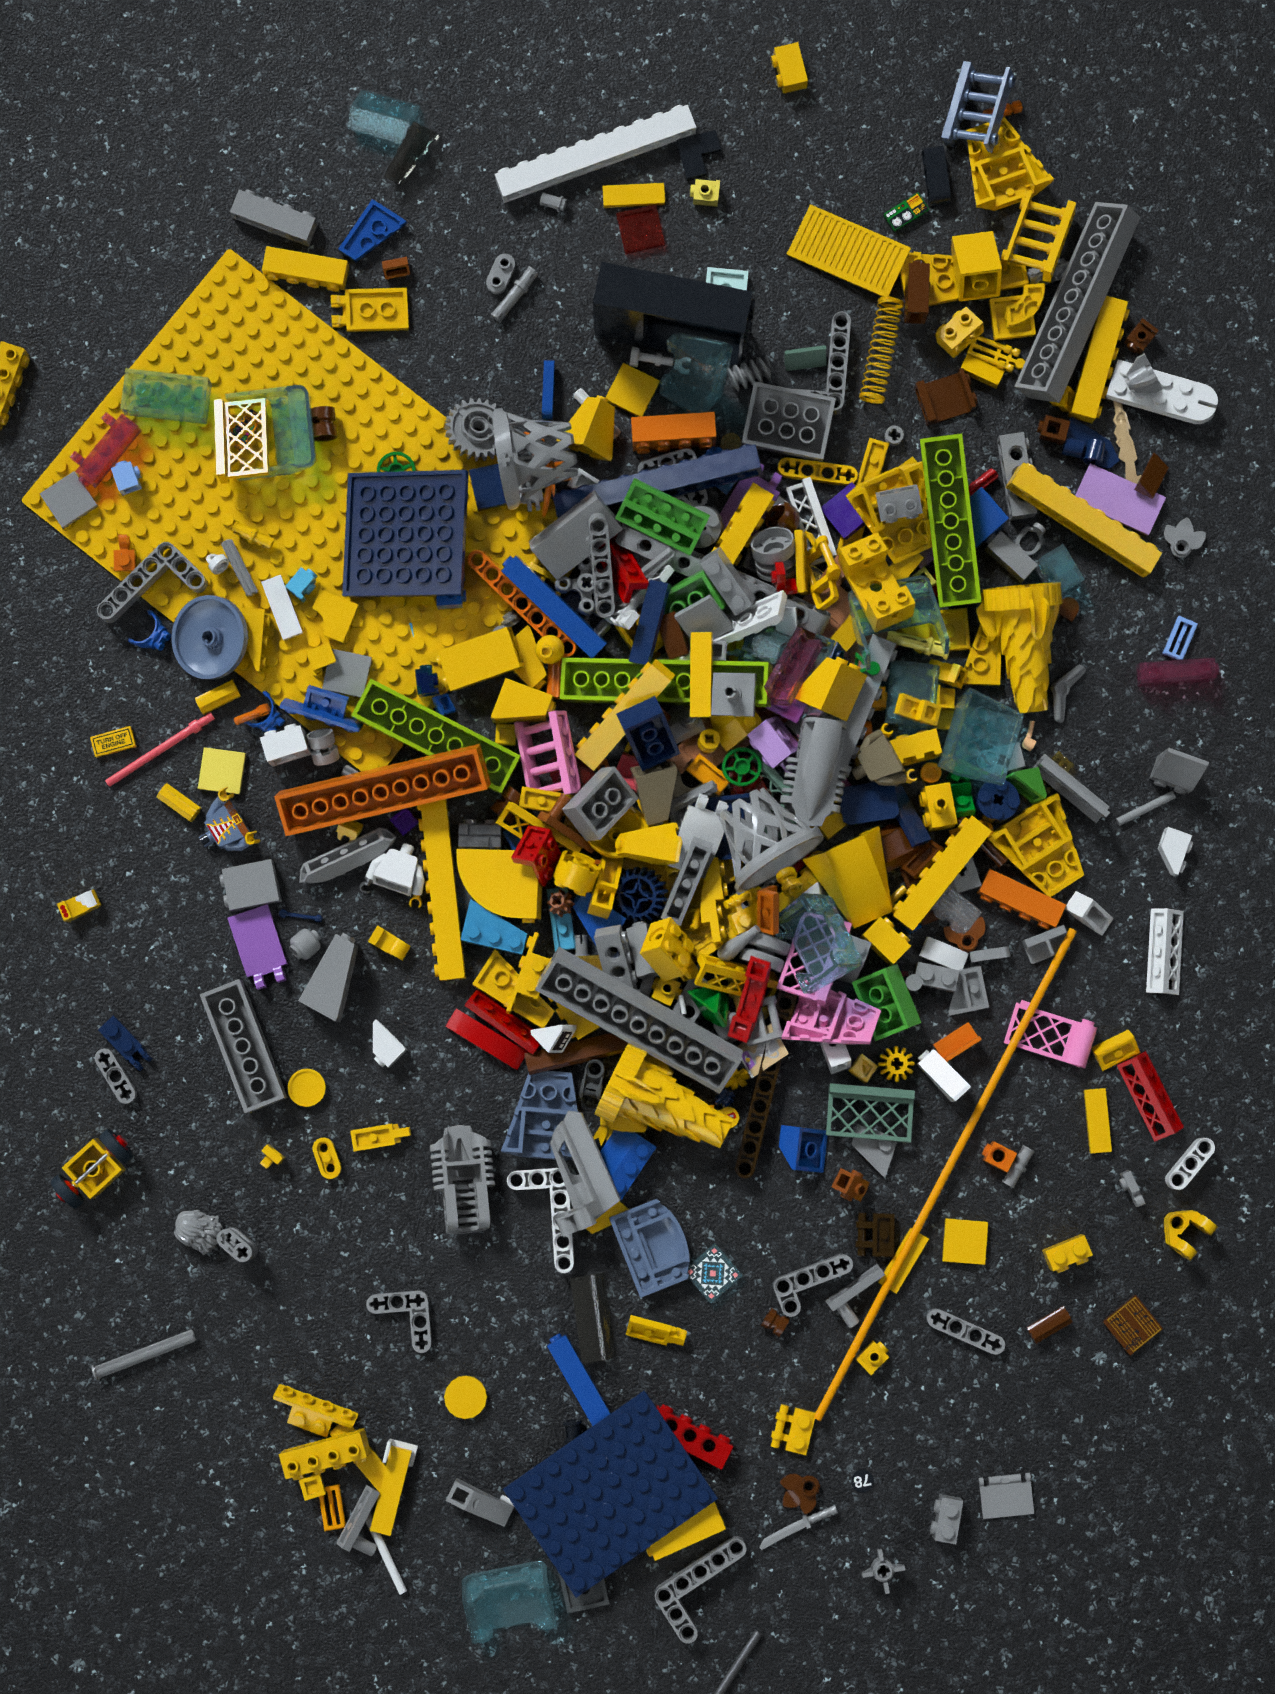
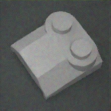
[666,705,706,744]

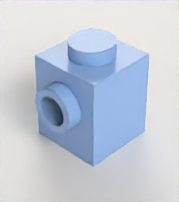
[111,461,142,496]

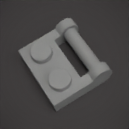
[747,996,784,1047]

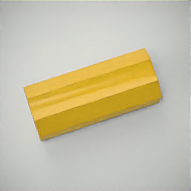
[195,680,241,715]
[157,783,201,822]

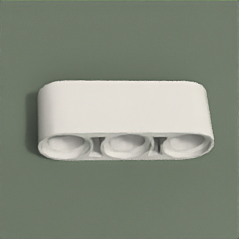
[1165,1138,1215,1190]

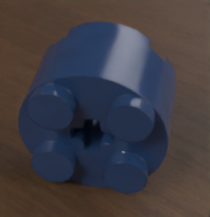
[974,779,1020,824]

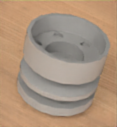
[751,527,796,582]

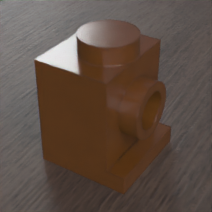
[1124,318,1159,355]
[1036,415,1070,446]

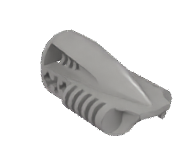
[780,717,847,827]
[430,1125,495,1234]

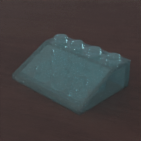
[938,688,1024,786]

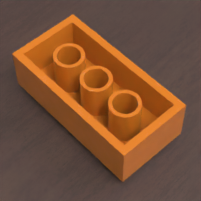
[631,412,716,454]

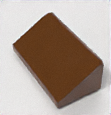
[1134,453,1169,499]

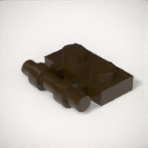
[855,1213,895,1257]

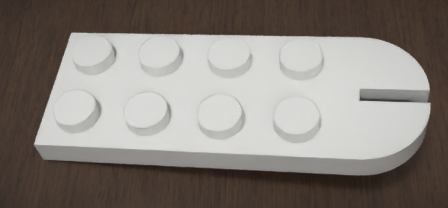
[1105,359,1218,424]
[684,590,787,646]

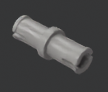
[1002,1145,1035,1188]

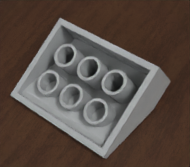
[741,381,836,462]

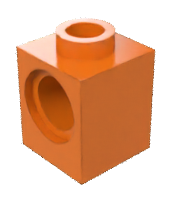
[982,1141,1017,1172]

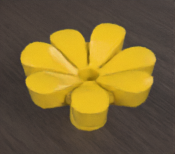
[725,1069,750,1090]

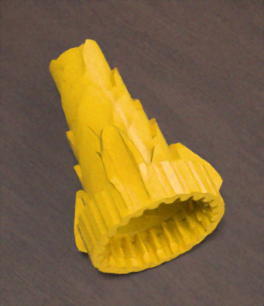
[976,582,1062,713]
[594,1043,734,1148]

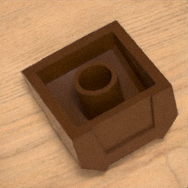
[880,821,923,873]

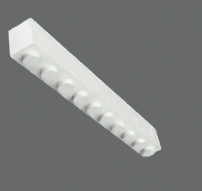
[495,105,696,203]

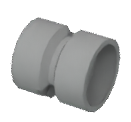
[306,728,340,766]

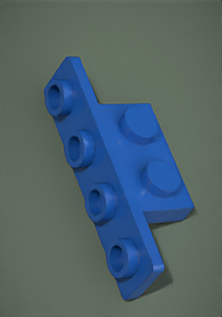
[279,685,364,733]

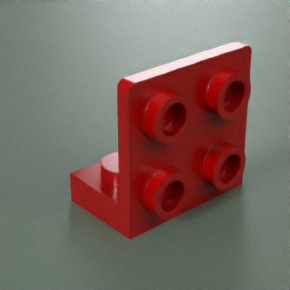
[511,825,561,887]

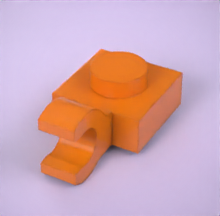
[113,534,136,572]

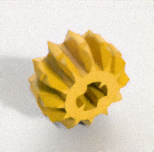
[878,1046,915,1082]

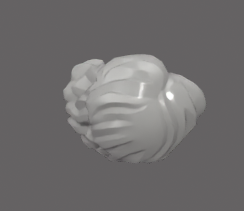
[174,1210,223,1255]

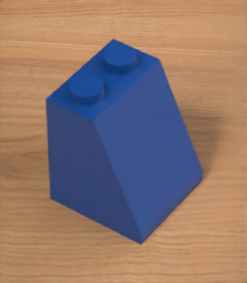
[970,487,1009,549]

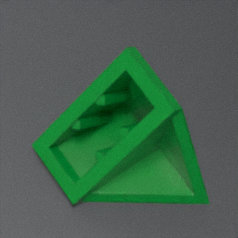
[687,987,730,1028]

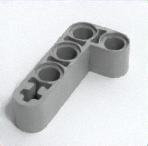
[773,1254,853,1317]

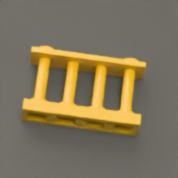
[1000,190,1076,283]

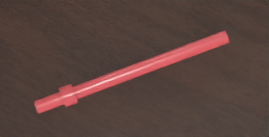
[105,712,215,787]

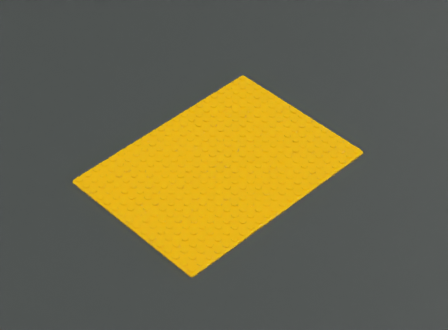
[22,249,558,772]

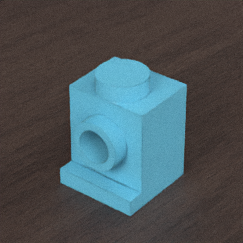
[285,567,318,603]

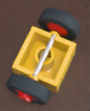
[50,1129,133,1209]

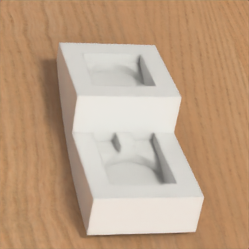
[919,937,969,970]

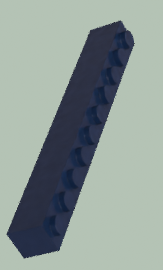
[553,444,763,518]

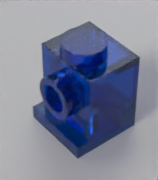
[415,665,440,697]

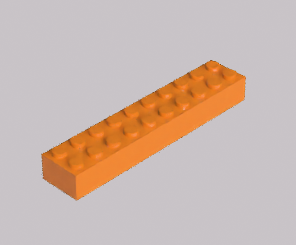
[274,744,491,836]

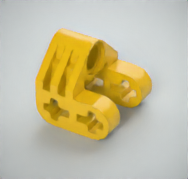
[1164,1210,1218,1260]

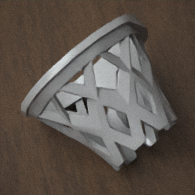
[493,408,578,510]
[719,788,824,892]

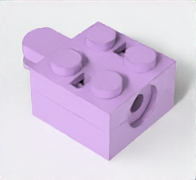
[747,716,798,773]

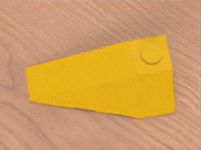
[710,712,763,753]

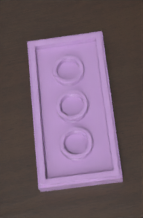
[1075,463,1166,536]

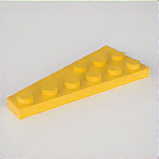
[900,252,1029,306]

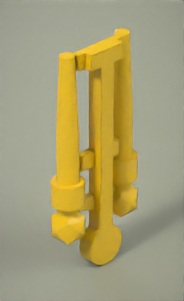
[967,336,1025,373]

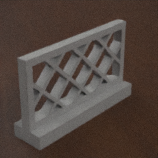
[1033,754,1110,823]

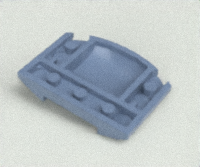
[609,1199,690,1298]

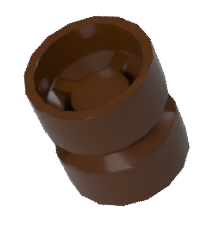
[308,406,338,442]
[490,785,524,825]

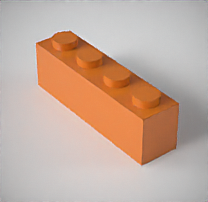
[977,869,1066,930]

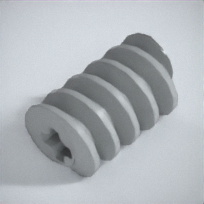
[726,355,772,392]

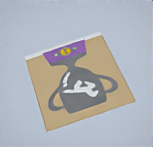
[737,1024,789,1078]

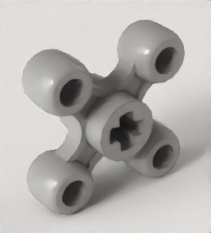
[555,555,615,616]

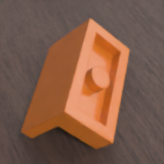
[757,885,779,935]
[933,1022,982,1062]

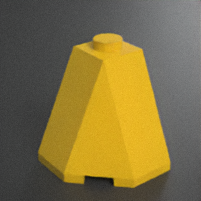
[556,395,615,461]
[615,822,682,866]

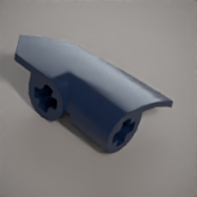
[1062,417,1120,469]

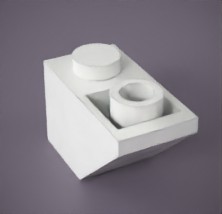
[1158,827,1193,876]

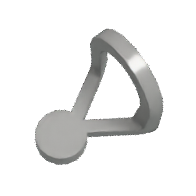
[1015,523,1046,556]

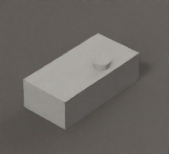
[529,490,623,580]

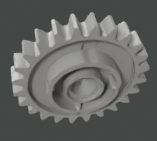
[444,398,503,462]

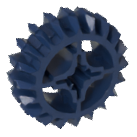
[614,866,669,923]

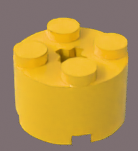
[553,850,602,896]

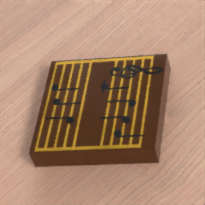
[1102,1295,1163,1356]

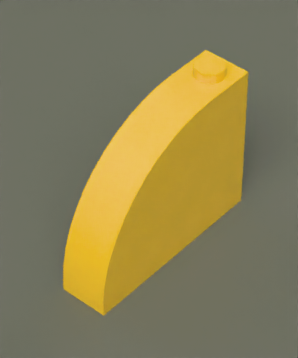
[457,849,542,923]

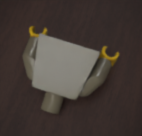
[851,723,917,786]

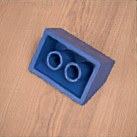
[600,1130,656,1200]

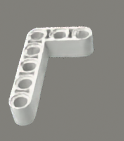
[507,1168,574,1273]

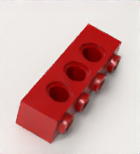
[656,1404,733,1470]

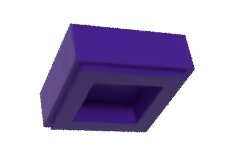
[390,808,419,836]

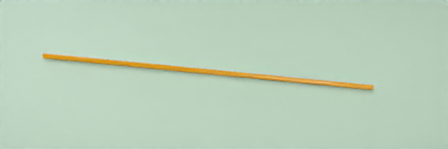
[813,928,1077,1421]

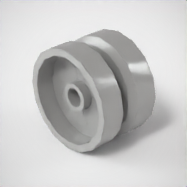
[738,933,791,973]

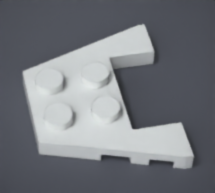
[604,565,675,630]

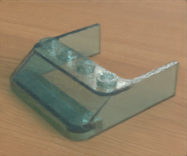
[225,385,316,481]
[848,575,949,670]

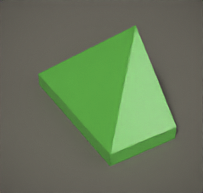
[1003,767,1047,804]

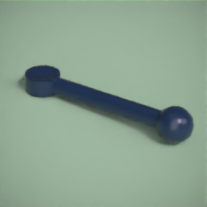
[279,909,322,923]

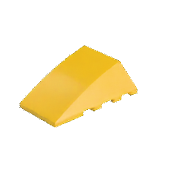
[966,117,1054,211]
[846,461,932,564]
[987,793,1084,897]
[802,826,893,929]

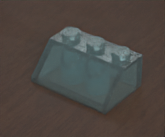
[348,90,420,145]
[885,661,940,728]

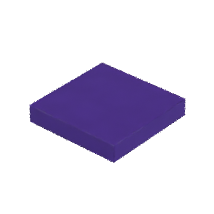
[821,482,865,540]

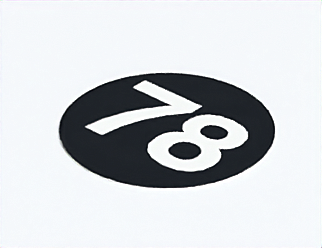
[851,1470,874,1493]

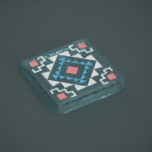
[687,1243,743,1303]

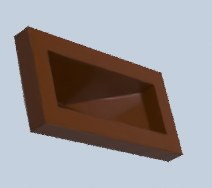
[901,840,944,879]

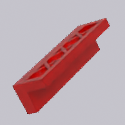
[598,534,649,603]
[1117,1051,1184,1142]

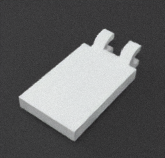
[668,793,728,879]

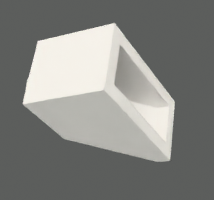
[1065,891,1114,935]
[373,1019,407,1068]

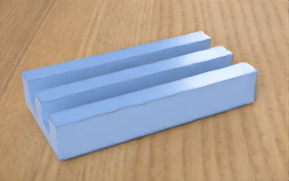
[1162,616,1198,662]

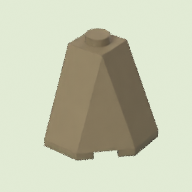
[630,762,677,826]

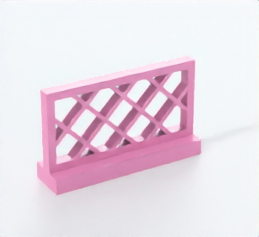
[777,910,852,1006]

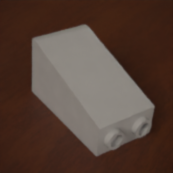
[298,933,359,1023]

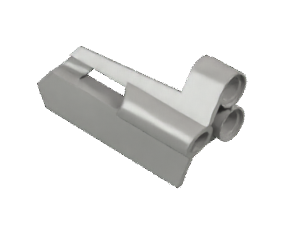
[550,1111,621,1237]

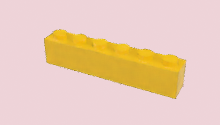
[1068,296,1130,424]
[575,659,675,771]
[892,816,992,932]

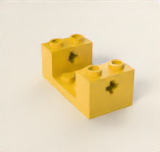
[838,532,916,633]

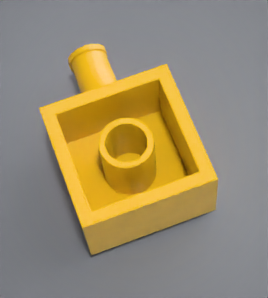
[918,782,958,832]

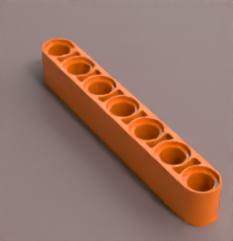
[467,550,578,657]

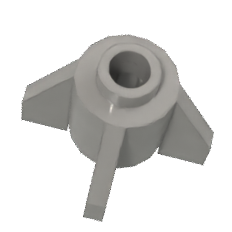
[1125,353,1163,393]
[862,1549,905,1594]

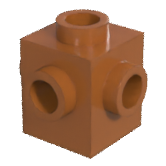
[832,1168,870,1202]

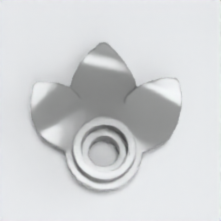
[1164,517,1206,558]

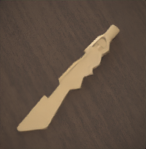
[1113,401,1141,484]

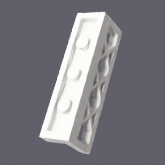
[786,477,837,566]
[1146,908,1184,995]

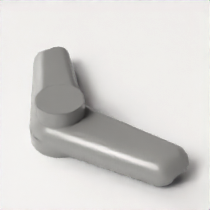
[1051,665,1086,723]

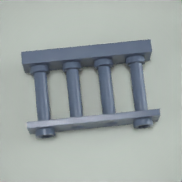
[941,61,1016,153]

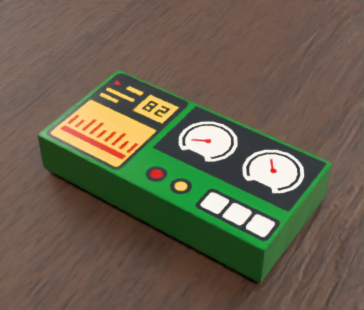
[883,192,929,233]

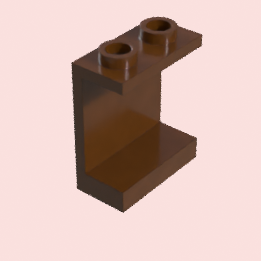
[914,368,978,426]

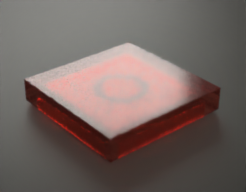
[616,205,665,254]

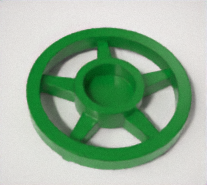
[377,452,416,472]
[722,747,762,787]

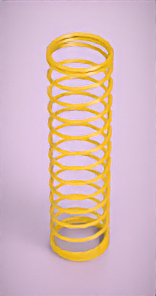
[859,296,904,404]

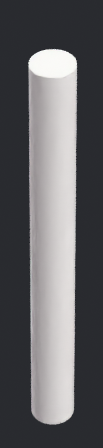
[365,1512,407,1595]

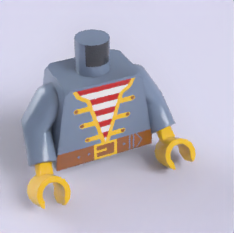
[199,787,260,851]

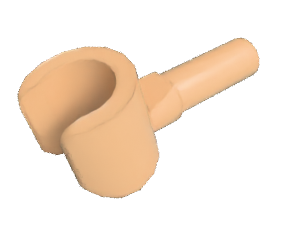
[1022,721,1036,751]

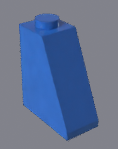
[572,893,626,948]

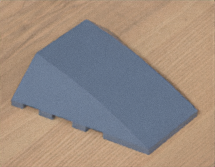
[501,1071,578,1161]

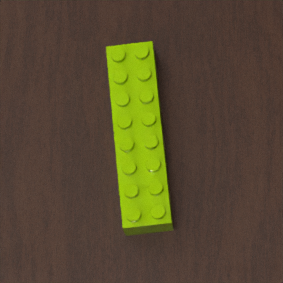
[920,434,981,607]
[351,678,521,794]

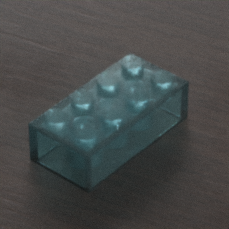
[120,368,212,424]

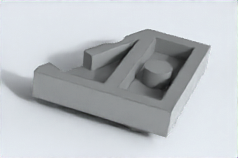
[948,965,989,1016]

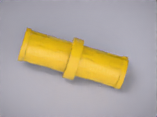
[231,521,275,551]

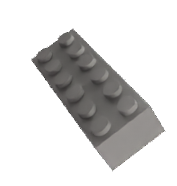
[200,979,288,1113]

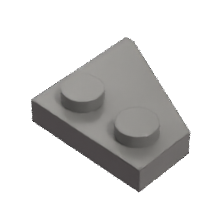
[851,1124,897,1177]

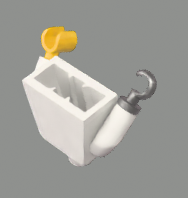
[360,843,425,908]

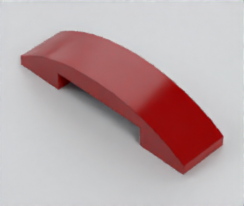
[727,956,771,1043]
[446,1008,528,1070]

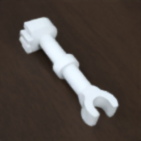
[629,347,691,373]

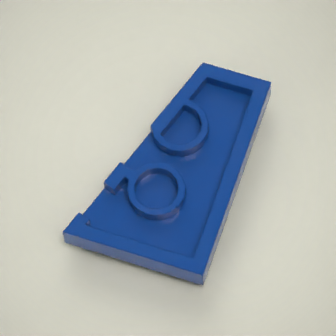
[338,199,407,262]

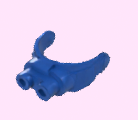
[128,610,171,651]
[244,691,285,732]

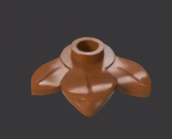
[944,911,985,952]

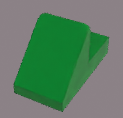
[950,781,975,818]

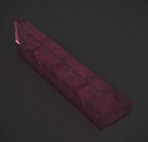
[764,627,823,706]

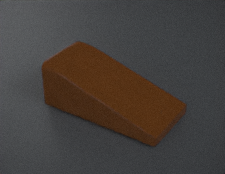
[659,611,690,660]

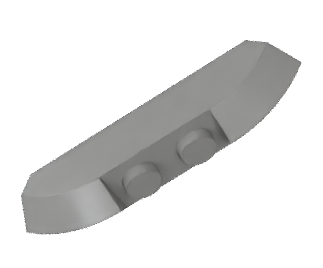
[299,828,397,884]

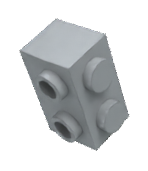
[875,484,923,523]
[930,1494,963,1544]

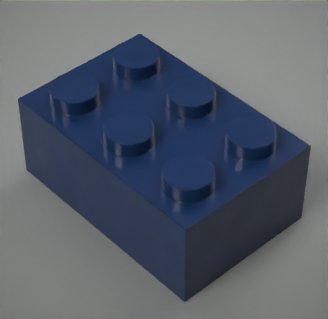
[616,696,681,771]

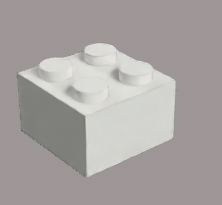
[260,724,311,767]

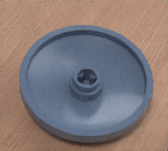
[171,595,248,679]

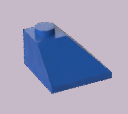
[779,1125,827,1173]

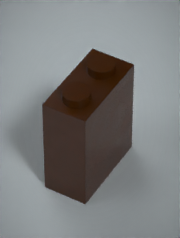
[904,260,930,324]

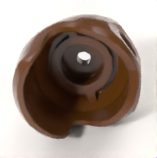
[765,502,801,534]

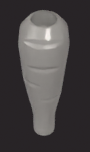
[717,925,761,962]

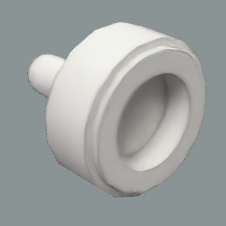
[206,554,229,574]

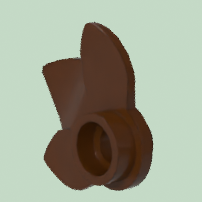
[780,1473,820,1514]

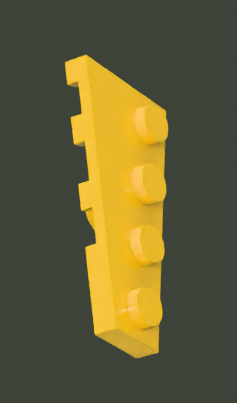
[472,949,555,1028]

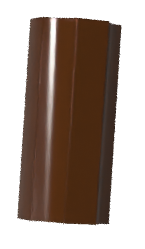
[1026,1306,1073,1344]

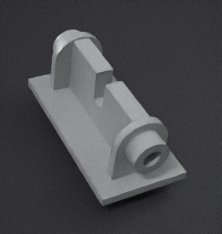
[1027,258,1069,285]

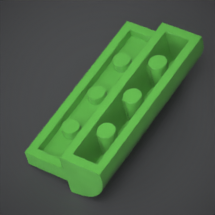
[615,478,710,556]

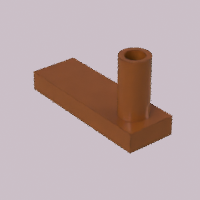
[537,793,594,854]

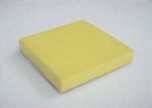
[198,747,246,795]

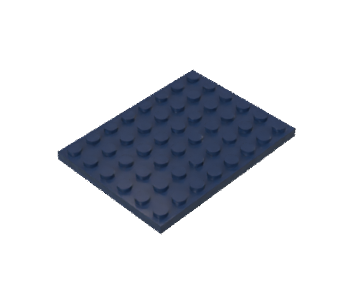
[503,1390,718,1598]

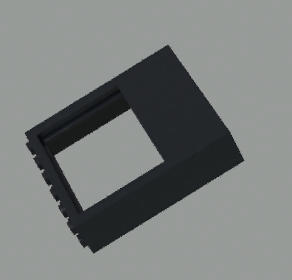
[593,261,756,367]

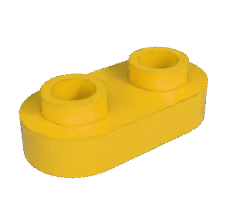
[312,1137,342,1179]

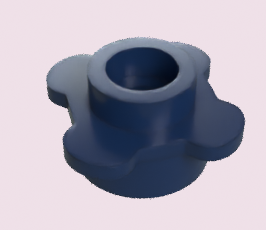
[714,1089,735,1108]

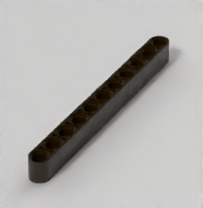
[735,953,805,1178]

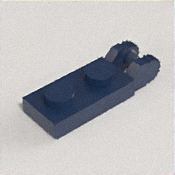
[98,1015,153,1071]

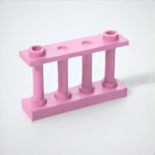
[514,710,581,795]

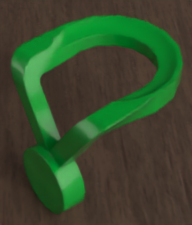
[855,652,880,676]

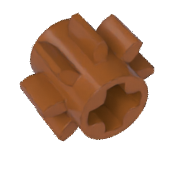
[547,889,575,917]

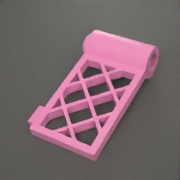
[1004,1000,1097,1069]

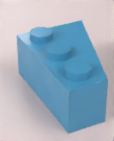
[461,899,528,955]

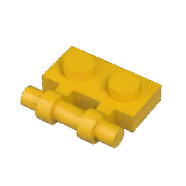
[723,886,762,935]
[771,1404,816,1455]

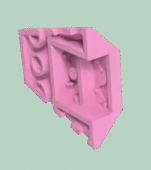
[782,975,881,1045]

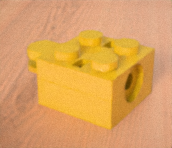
[640,917,698,982]

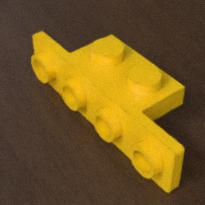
[504,932,551,1014]
[273,1384,359,1438]

